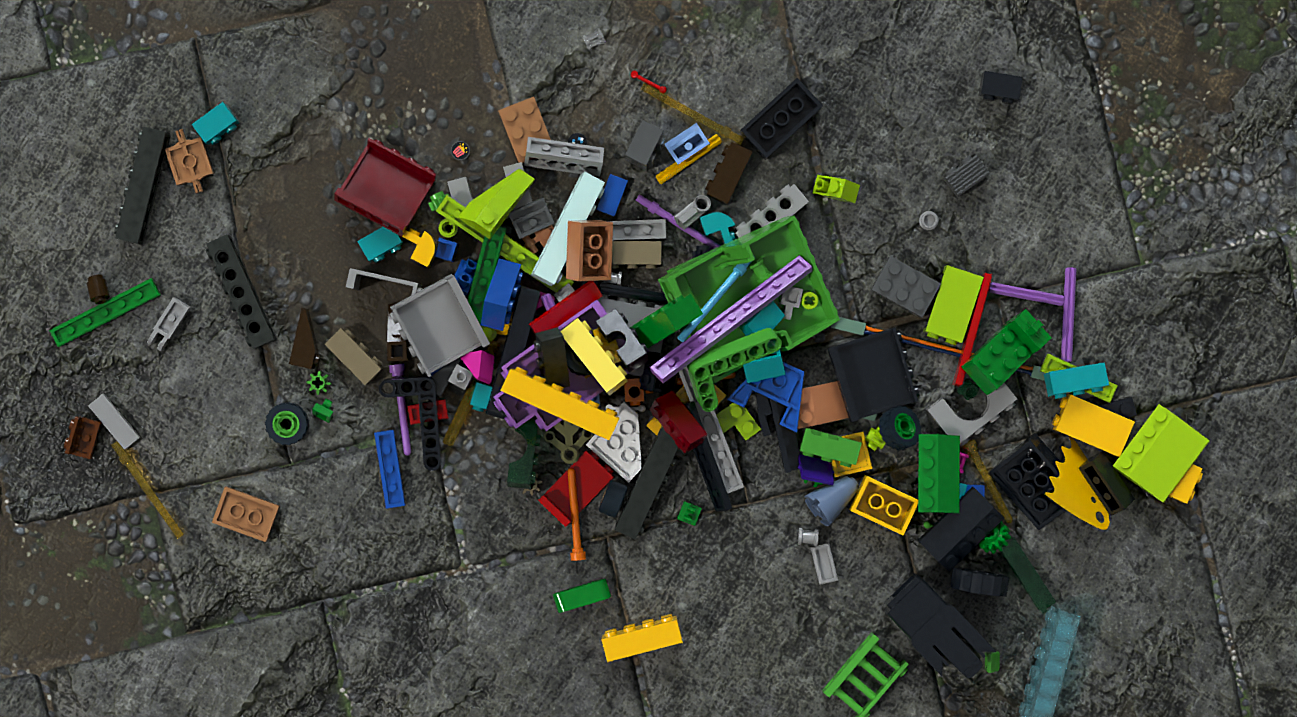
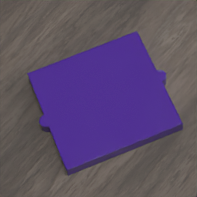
[798,454,834,485]

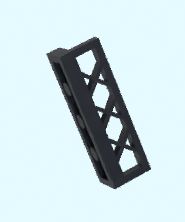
[768,398,800,473]

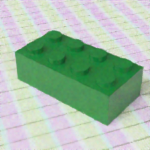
[630,294,703,348]

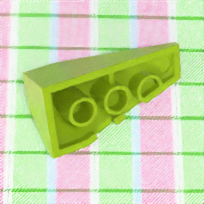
[458,169,535,239]

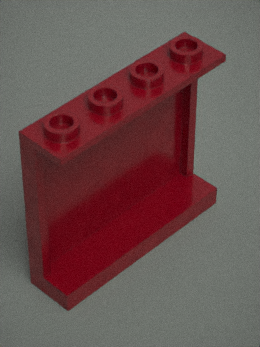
[334,138,436,237]

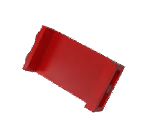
[538,450,614,527]

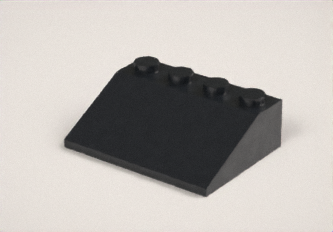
[988,433,1066,530]

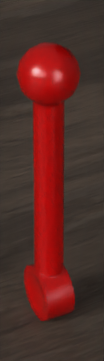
[631,71,667,94]

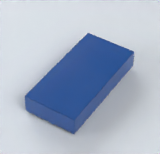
[596,174,628,217]

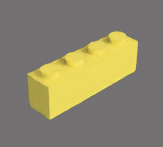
[560,318,628,396]

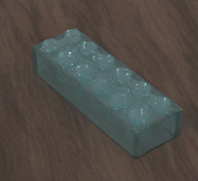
[1019,606,1081,717]

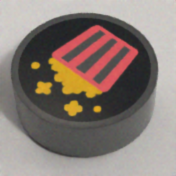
[451,141,470,161]

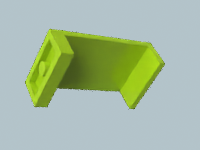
[923,265,984,346]

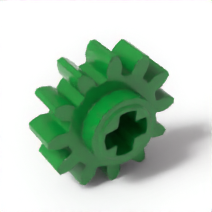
[978,521,1011,554]

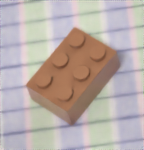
[566,220,613,281]

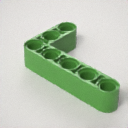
[687,328,782,412]

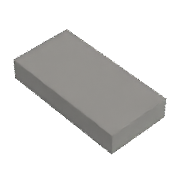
[810,543,838,585]

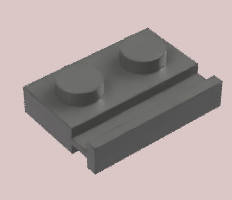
[509,197,554,239]

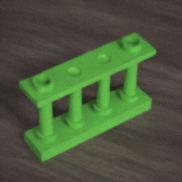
[822,632,909,717]

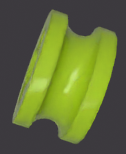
[800,291,818,309]

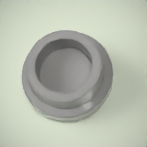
[919,211,938,230]

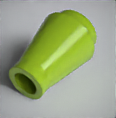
[439,218,458,238]

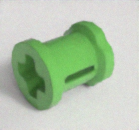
[748,257,773,283]

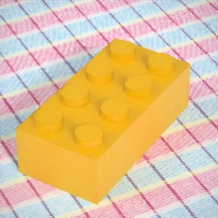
[601,614,683,662]

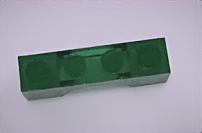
[507,416,541,489]

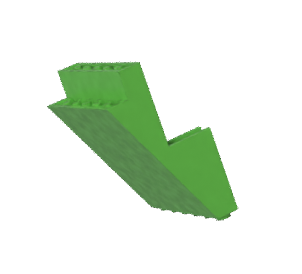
[658,215,840,383]

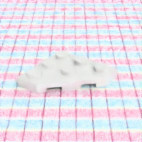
[586,402,642,483]

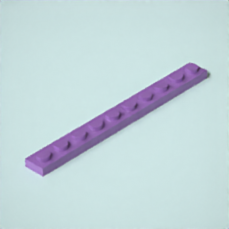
[650,255,813,383]

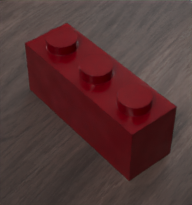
[650,390,707,454]

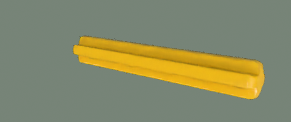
[656,134,722,184]

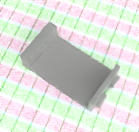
[346,268,423,295]

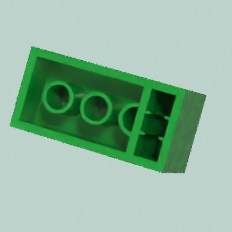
[961,309,1052,395]

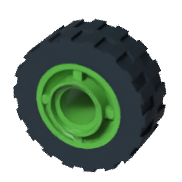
[265,402,309,445]

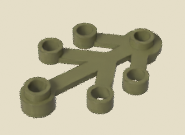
[544,420,594,464]

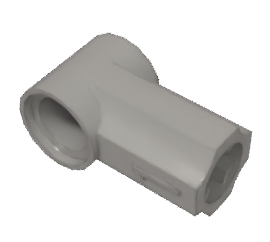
[674,195,711,230]

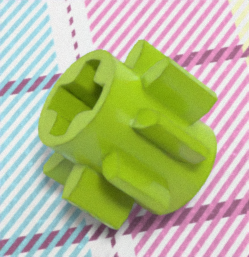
[865,426,886,451]

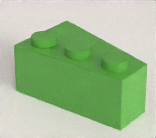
[799,427,862,468]

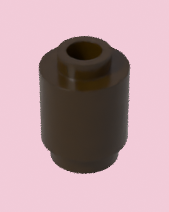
[86,274,110,304]

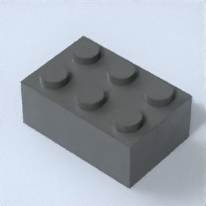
[625,120,665,171]
[870,256,941,318]

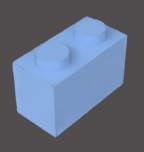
[665,123,710,164]

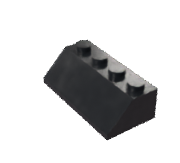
[918,487,1004,572]

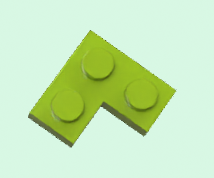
[716,403,761,441]

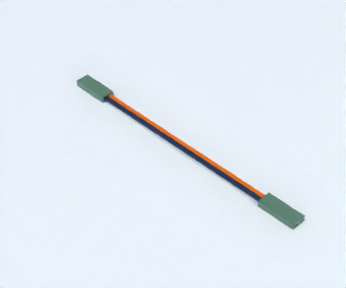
[831,317,1045,381]

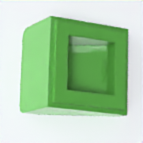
[985,651,1000,673]

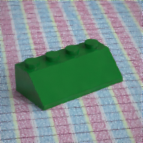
[918,434,960,513]

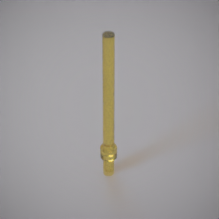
[640,83,744,145]
[111,441,184,539]

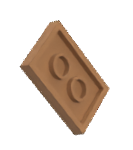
[498,97,551,163]
[212,486,280,542]

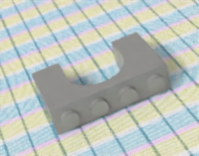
[448,162,533,219]
[926,383,1017,447]

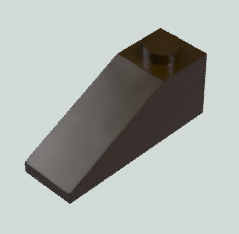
[289,308,320,369]

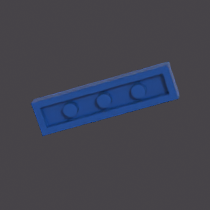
[374,430,406,509]

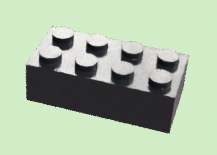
[740,78,823,160]

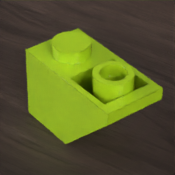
[813,175,860,203]

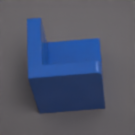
[435,238,459,263]

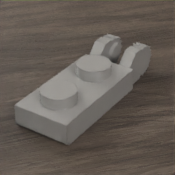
[147,297,191,351]

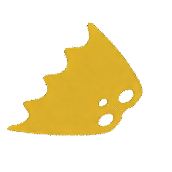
[1045,436,1110,530]

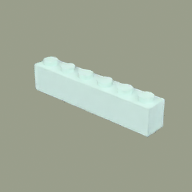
[530,172,605,286]

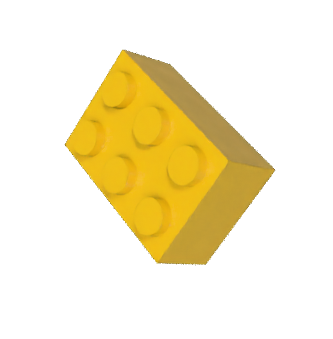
[849,475,918,535]

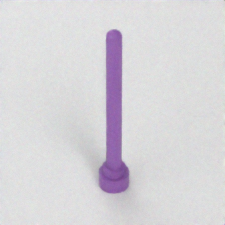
[389,364,411,456]

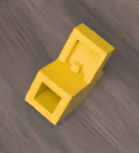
[402,228,437,268]

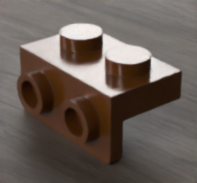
[64,416,102,459]

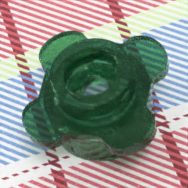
[957,379,979,400]

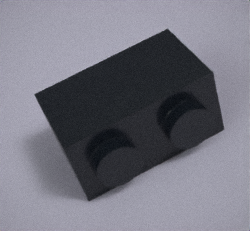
[978,71,1023,104]

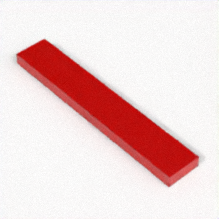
[952,273,992,387]

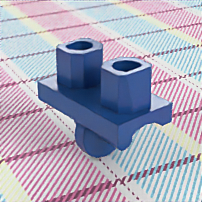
[454,259,477,296]

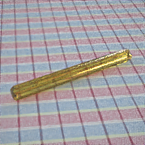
[443,341,500,446]

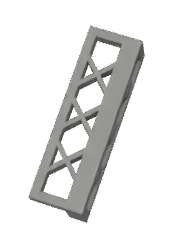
[524,137,604,177]

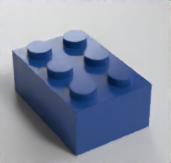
[481,258,523,331]

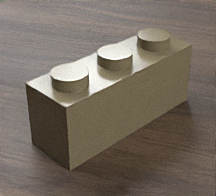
[611,241,661,269]
[325,328,384,385]

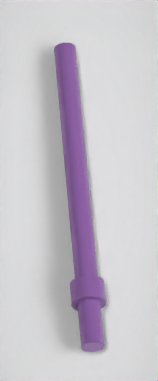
[635,194,721,249]

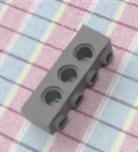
[735,184,809,238]

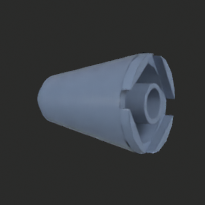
[804,476,858,526]

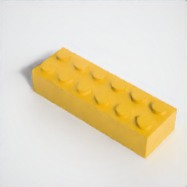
[500,367,620,440]

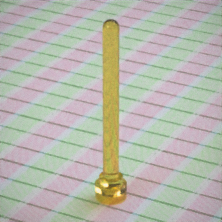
[961,438,1013,523]

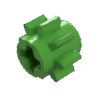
[428,191,450,214]
[306,371,332,395]

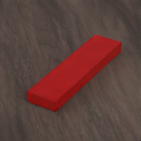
[529,281,603,333]

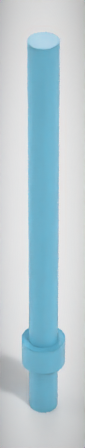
[677,257,755,342]

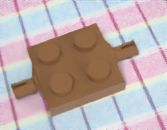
[165,129,214,194]

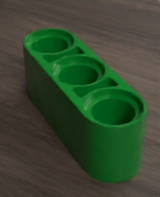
[553,578,611,613]

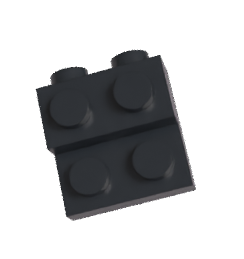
[639,351,679,394]

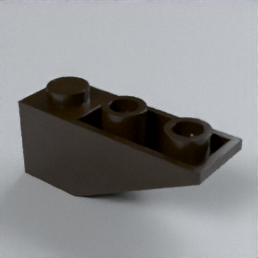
[387,304,410,361]

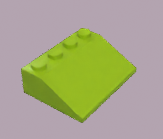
[1113,404,1210,503]

